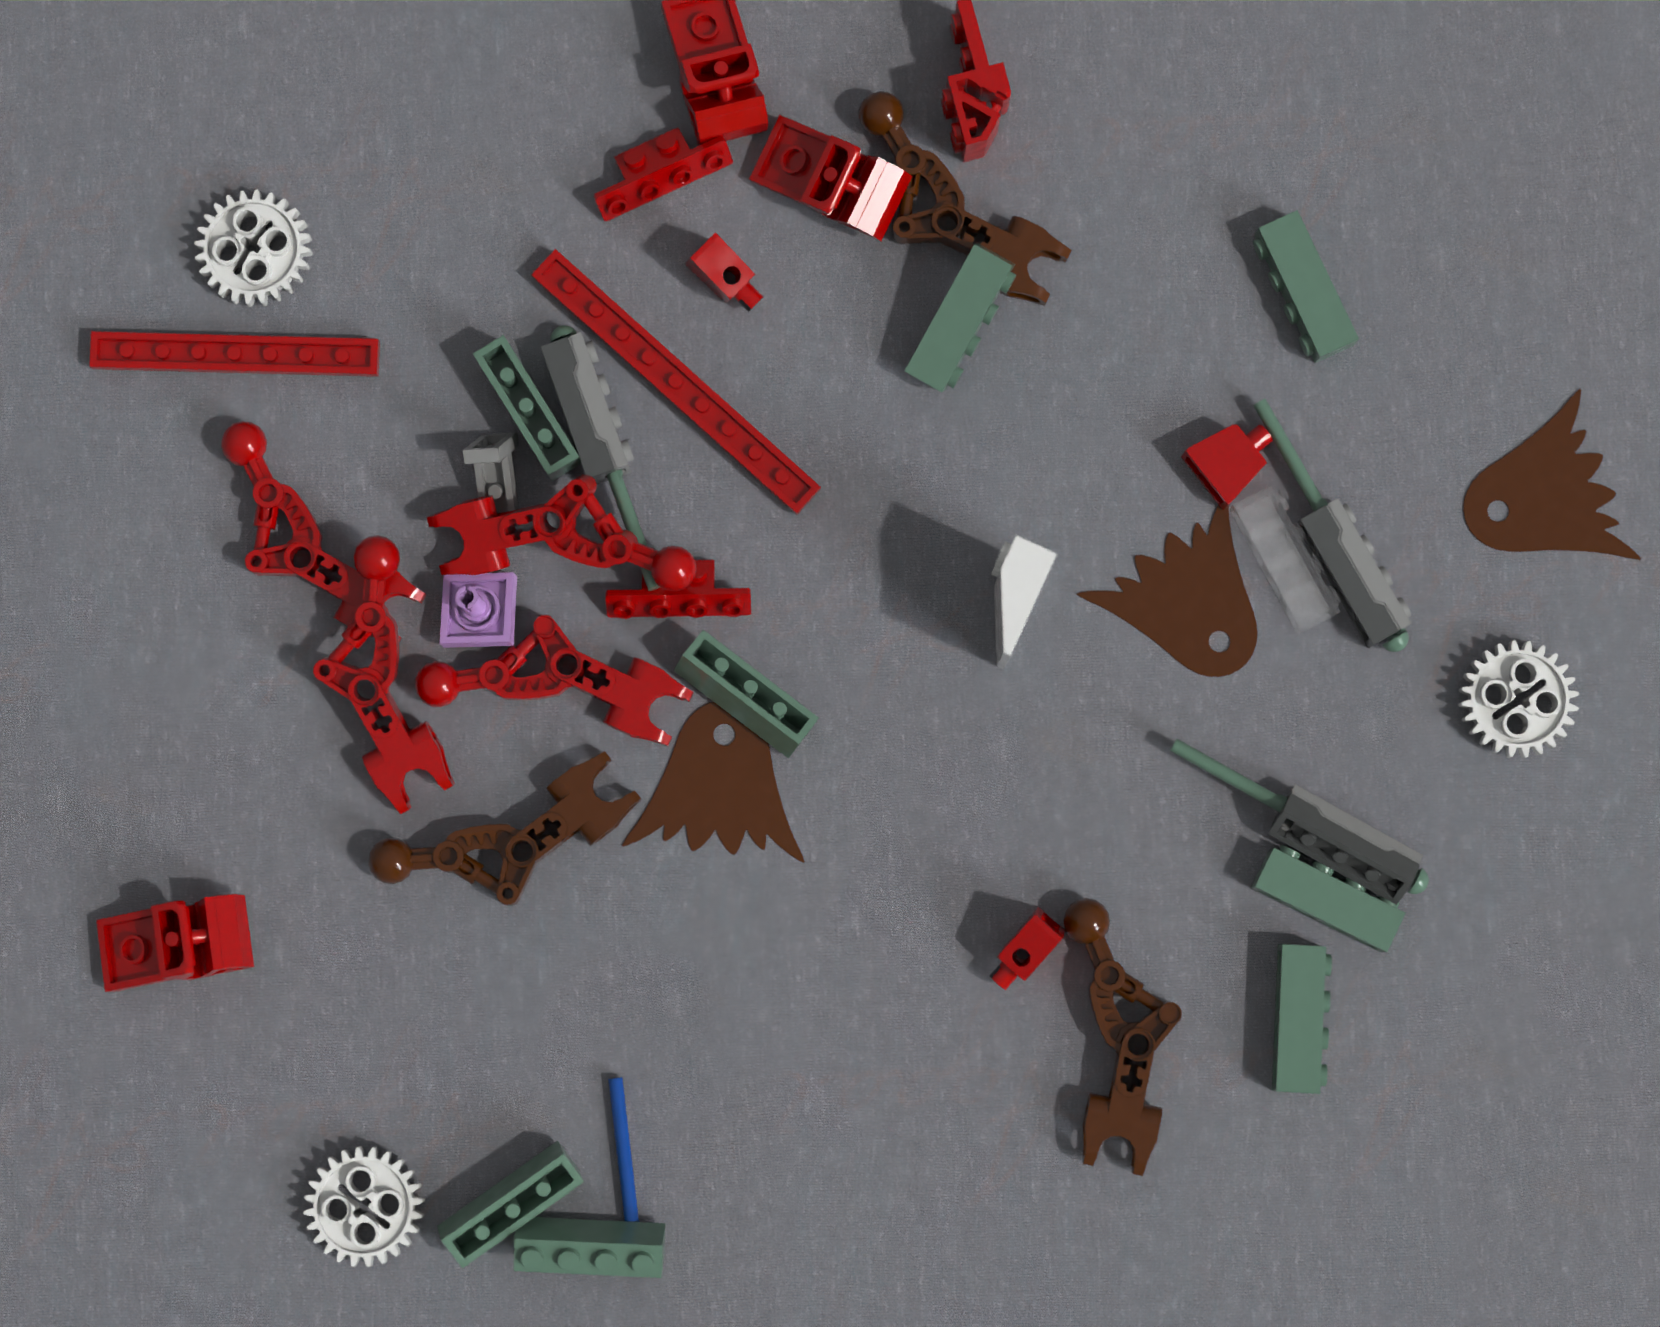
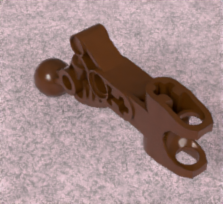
[859,91,1072,306]
[368,751,642,906]
[1063,898,1182,1176]

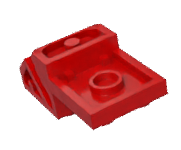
[661,0,769,146]
[941,0,1011,163]
[749,115,912,241]
[96,894,254,992]

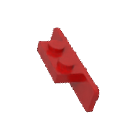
[594,127,733,221]
[605,560,751,619]

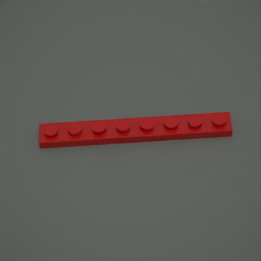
[89,331,380,377]

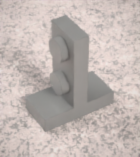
[463,432,519,526]

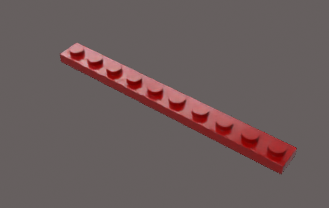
[531,249,821,515]

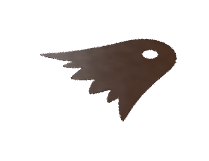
[1463,389,1641,560]
[1077,505,1258,677]
[622,702,805,863]

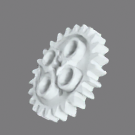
[194,189,313,307]
[1458,640,1579,758]
[304,1146,425,1267]

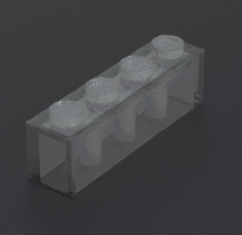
[1229,485,1341,636]

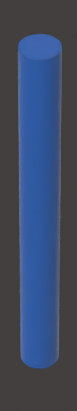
[608,1077,639,1222]

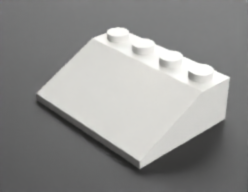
[991,535,1057,669]

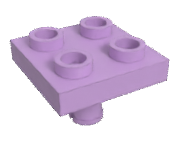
[440,572,517,648]

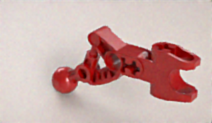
[221,421,426,643]
[427,475,696,592]
[313,535,455,814]
[415,615,694,747]

